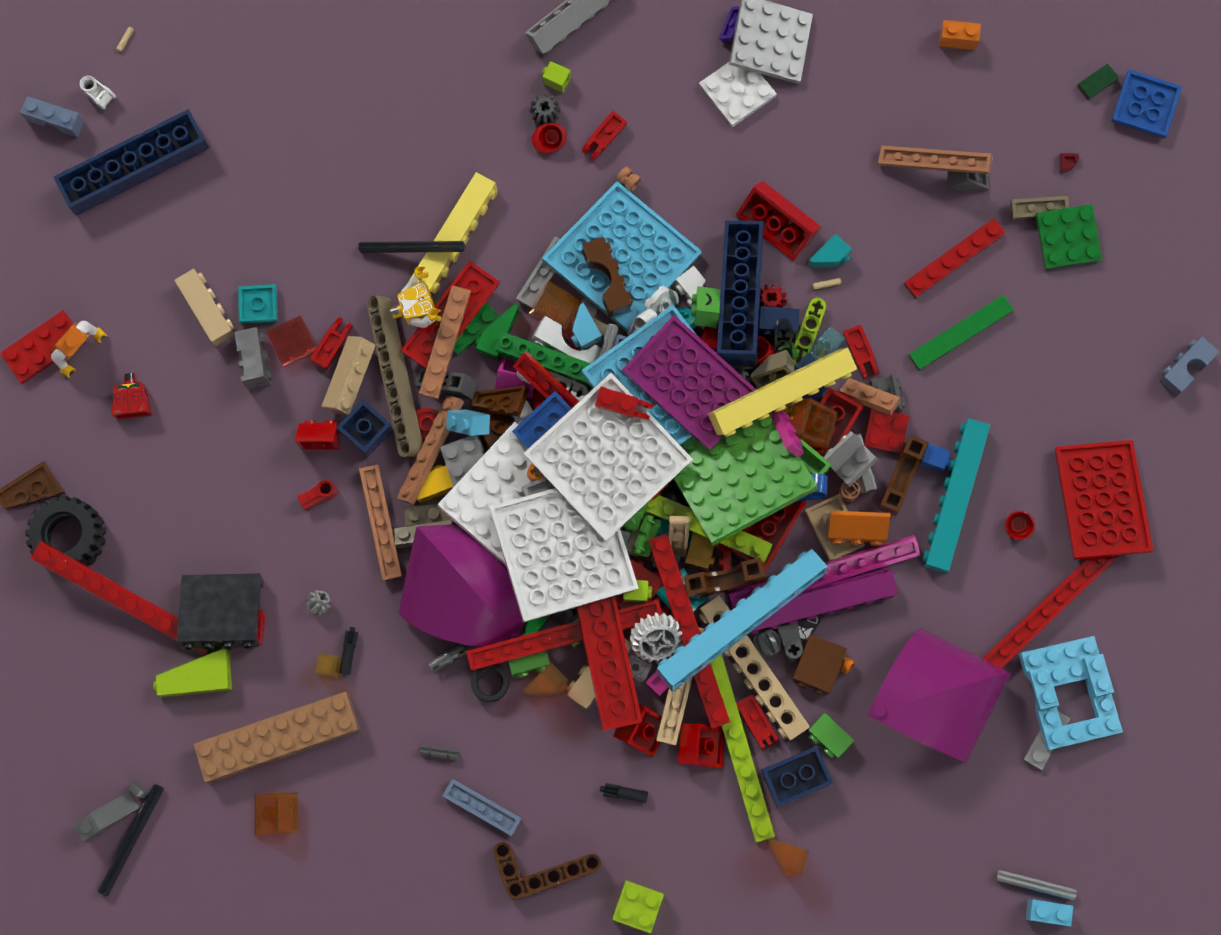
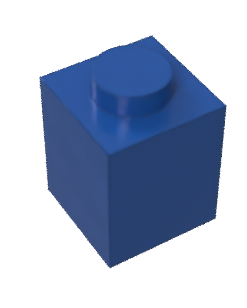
[920,443,952,473]

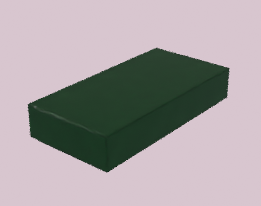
[1077,64,1119,100]

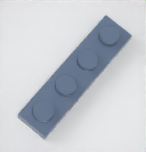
[443,779,522,836]

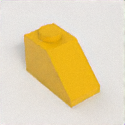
[417,465,453,504]

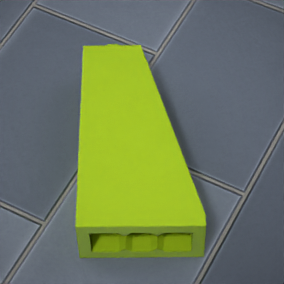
[153,649,232,697]

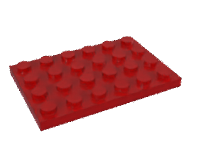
[1054,440,1153,560]

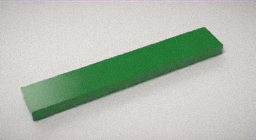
[908,295,1014,371]

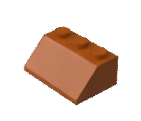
[826,511,890,546]

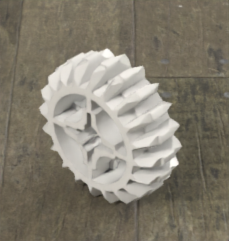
[630,612,683,663]

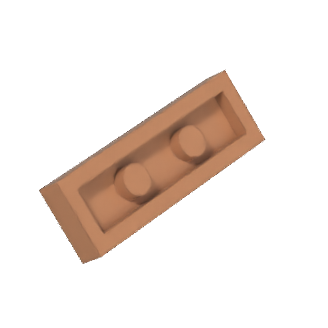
[839,378,900,415]

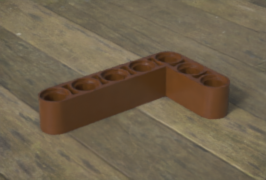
[493,842,602,899]

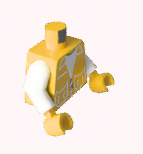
[390,266,442,328]

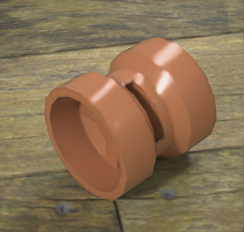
[615,166,642,192]
[839,481,860,503]

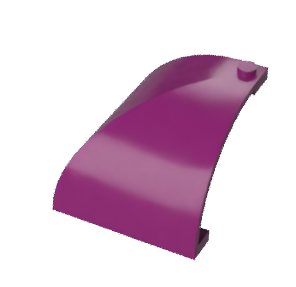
[398,524,525,647]
[867,628,1011,762]

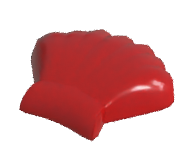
[416,408,439,438]

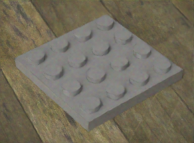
[729,0,813,84]

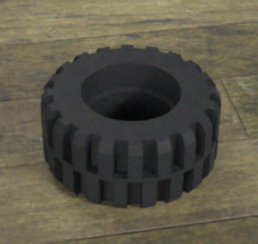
[25,496,106,566]

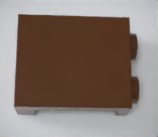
[792,634,847,696]

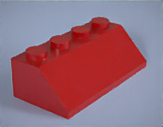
[736,181,821,261]

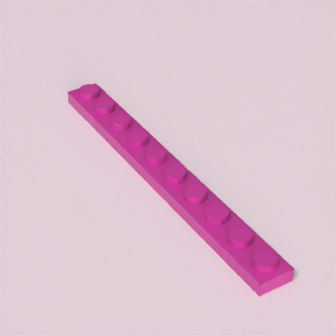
[728,535,920,610]

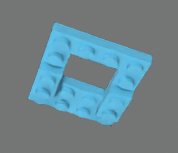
[1019,636,1123,751]

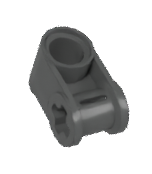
[777,623,803,662]

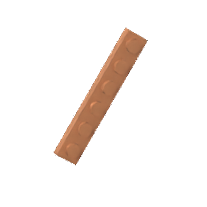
[878,145,993,174]
[419,285,471,400]
[397,396,464,505]
[359,464,402,582]

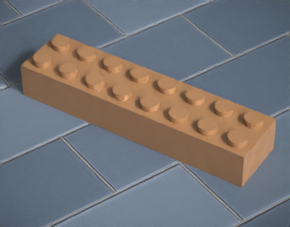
[193,692,361,783]

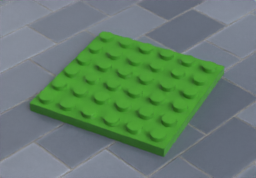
[673,412,819,545]

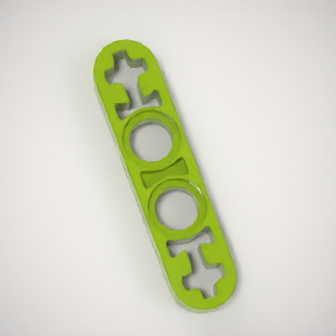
[793,298,826,366]

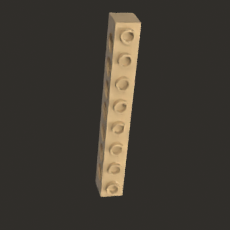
[699,595,810,741]

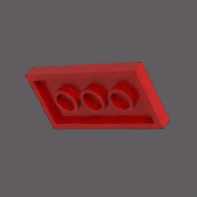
[0,310,86,384]

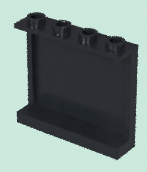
[176,573,264,651]

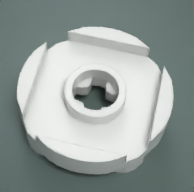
[644,286,679,316]

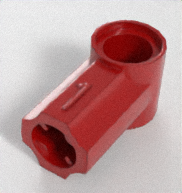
[297,480,338,511]

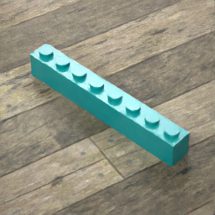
[922,418,990,574]

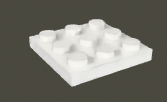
[699,62,777,128]

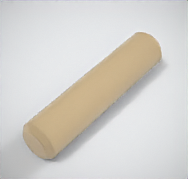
[116,27,134,52]
[812,278,841,290]

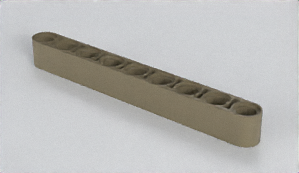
[367,295,423,458]

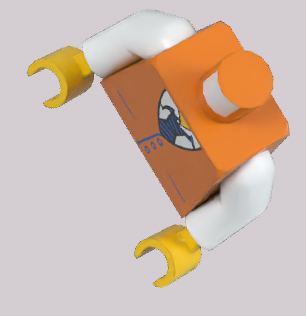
[51,321,107,378]

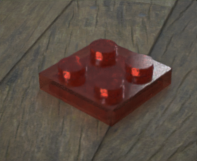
[266,315,316,366]

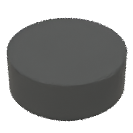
[128,780,149,798]

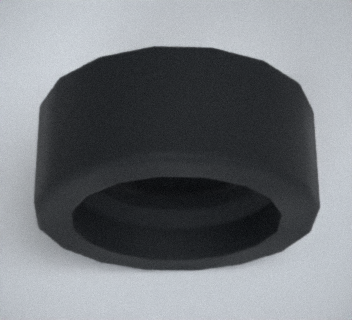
[471,665,509,702]

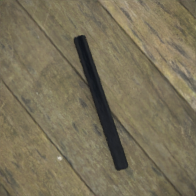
[358,241,465,253]
[98,784,164,896]

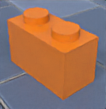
[939,20,981,50]

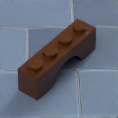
[581,237,633,318]
[878,435,929,516]
[684,557,768,600]

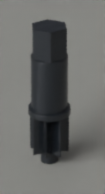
[339,627,358,675]
[600,783,648,803]

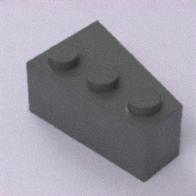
[234,327,273,391]

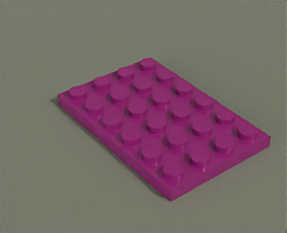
[621,315,756,451]

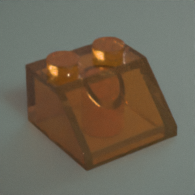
[529,280,580,332]
[789,398,838,449]
[523,663,569,698]
[255,792,299,835]
[766,839,809,878]

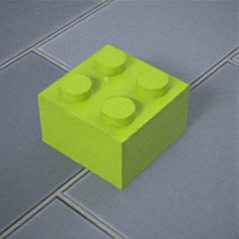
[612,881,664,933]

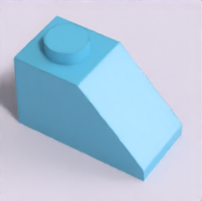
[571,303,602,351]

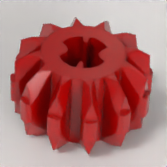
[760,283,787,308]

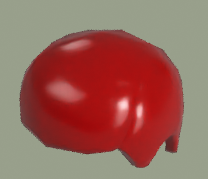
[1005,510,1035,540]

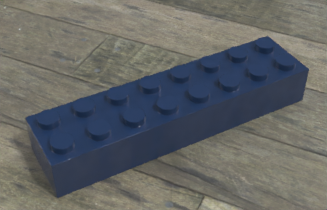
[54,109,209,216]
[717,220,763,365]

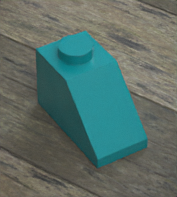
[808,234,852,268]

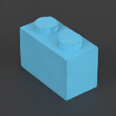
[446,409,490,436]
[1026,899,1073,927]

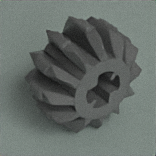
[529,93,561,125]

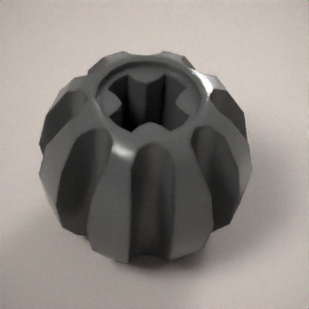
[752,630,782,658]

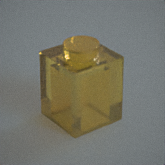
[315,653,341,678]

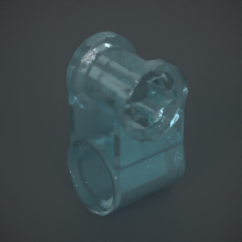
[811,326,846,360]

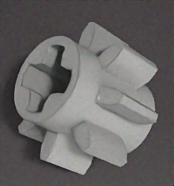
[306,590,331,615]

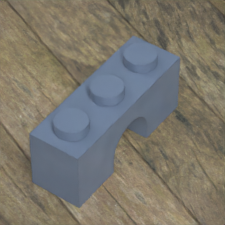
[20,96,85,138]
[1159,337,1220,397]

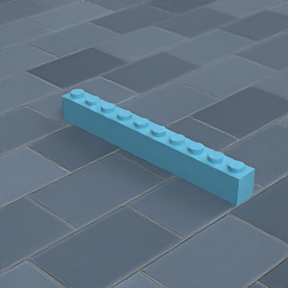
[657,549,827,692]

